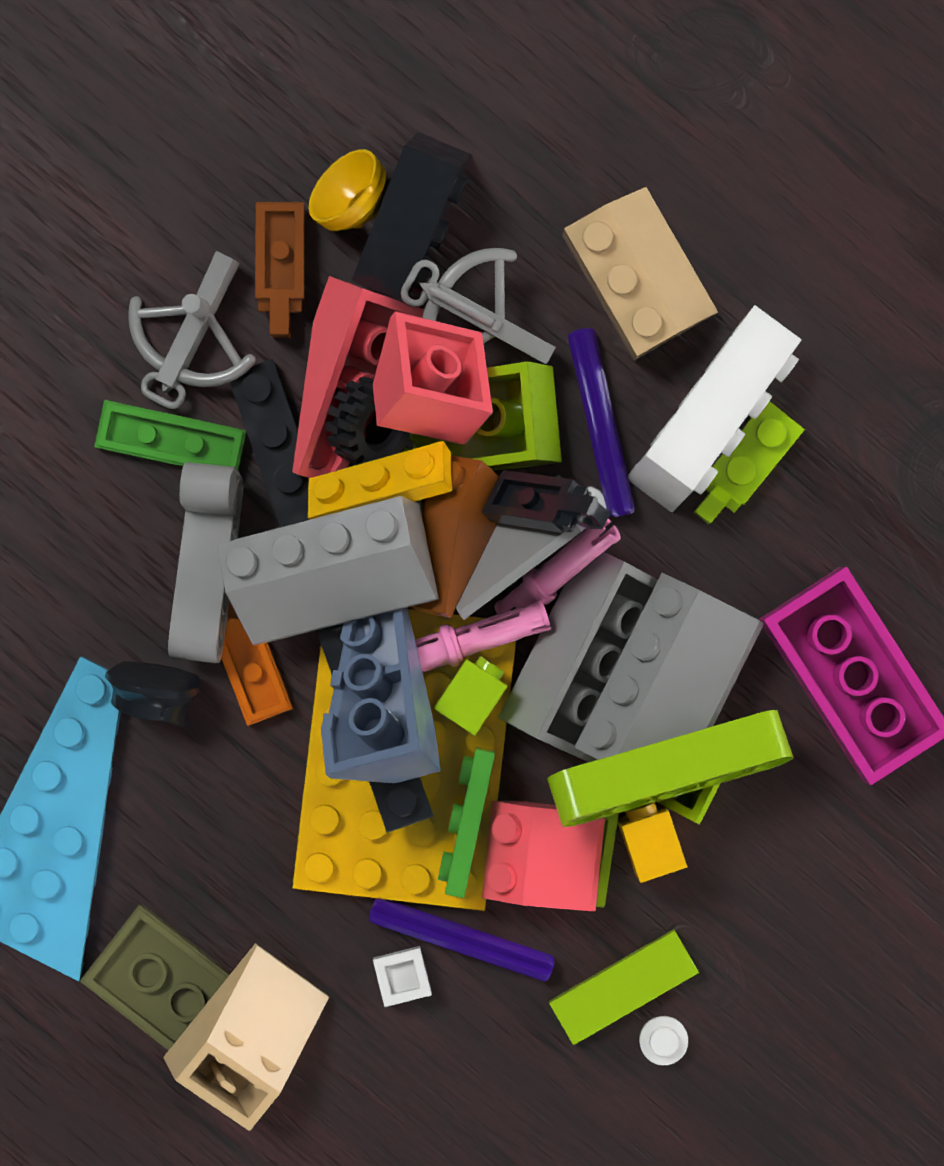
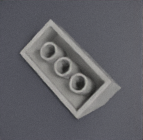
[216,496,439,645]
[498,552,658,762]
[574,573,764,799]

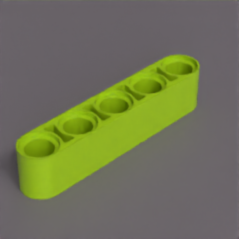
[547,710,793,827]

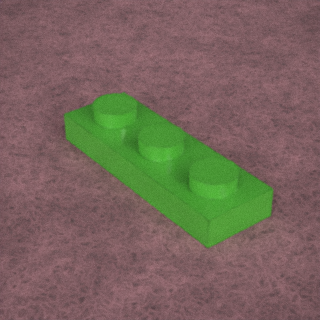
[437,746,495,898]

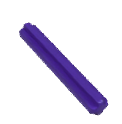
[568,328,635,518]
[369,898,555,981]

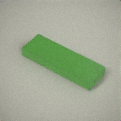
[94,400,247,472]

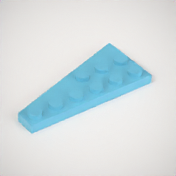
[0,656,121,981]

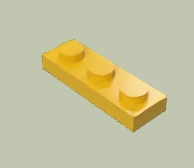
[308,441,452,520]

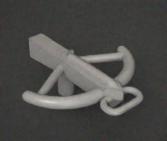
[401,248,556,364]
[128,251,256,409]

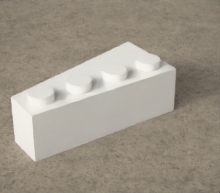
[628,305,802,512]

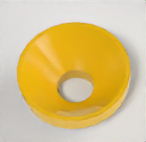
[308,149,386,231]

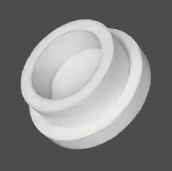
[639,1016,688,1065]

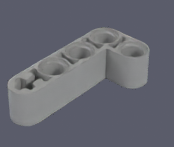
[168,462,243,663]

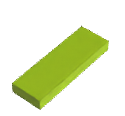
[549,929,699,1045]

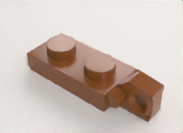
[255,202,305,338]

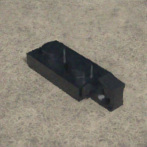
[481,470,611,533]

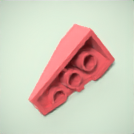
[292,276,424,478]

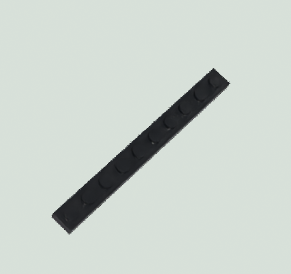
[230,359,434,833]

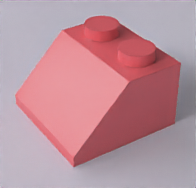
[373,311,493,445]
[482,801,605,911]

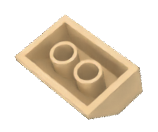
[562,187,718,361]

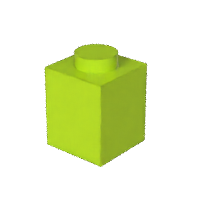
[434,656,508,736]

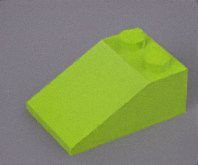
[404,361,562,471]

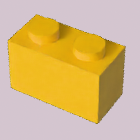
[618,803,687,883]

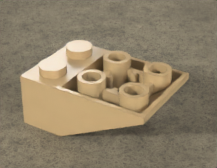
[163,943,329,1131]

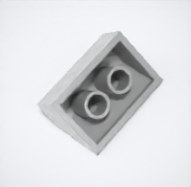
[456,475,585,620]

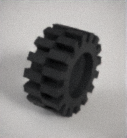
[326,377,416,465]

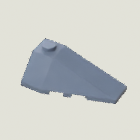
[321,607,441,783]

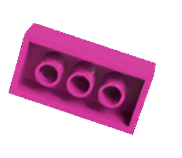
[758,567,944,786]

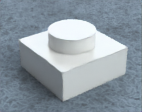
[373,946,432,1007]

